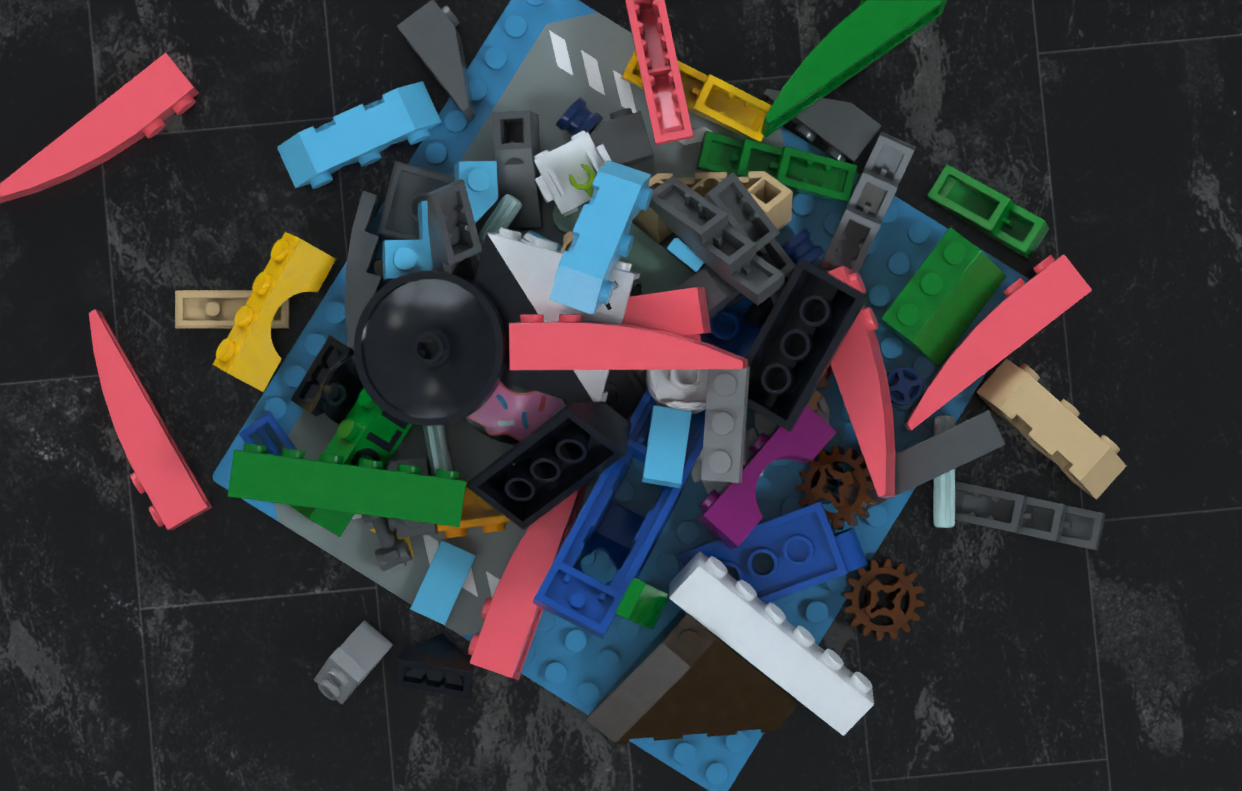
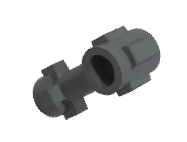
[361,515,412,571]

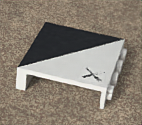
[473,227,640,403]

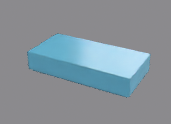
[666,238,705,274]
[641,405,692,488]
[410,540,476,625]

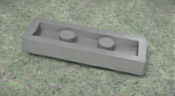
[701,366,750,483]

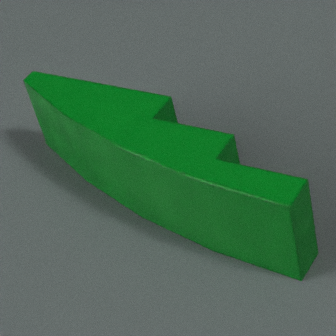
[696,131,857,203]
[615,577,669,629]

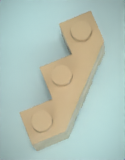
[632,171,793,244]
[977,358,1126,500]

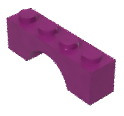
[696,405,836,549]

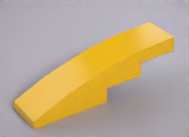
[621,50,772,142]

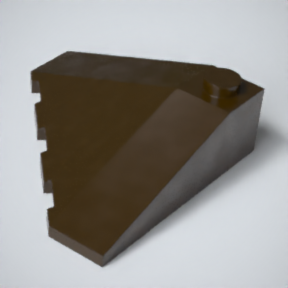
[586,609,801,744]

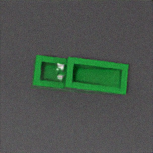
[927,164,1049,260]

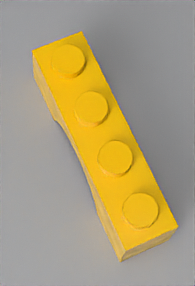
[212,232,336,392]

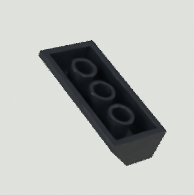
[745,258,868,432]
[466,401,632,530]

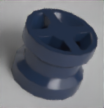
[556,97,603,136]
[781,228,824,273]
[887,367,923,405]

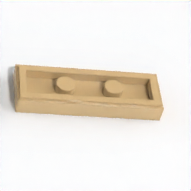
[175,290,290,329]

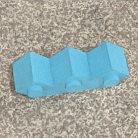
[277,81,441,189]
[549,160,653,315]
[381,161,498,281]

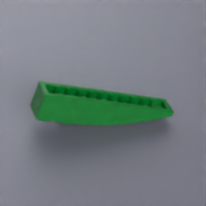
[761,0,947,138]

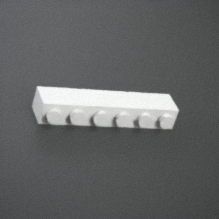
[669,551,874,736]

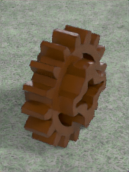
[796,446,878,530]
[841,558,925,641]

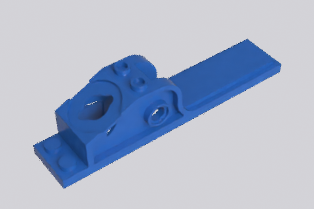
[533,297,761,639]

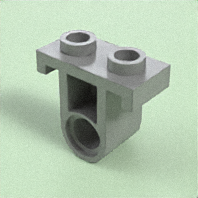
[314,620,393,704]

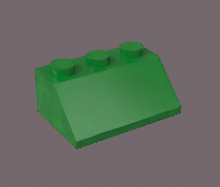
[878,227,1007,367]

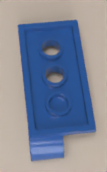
[678,501,868,603]

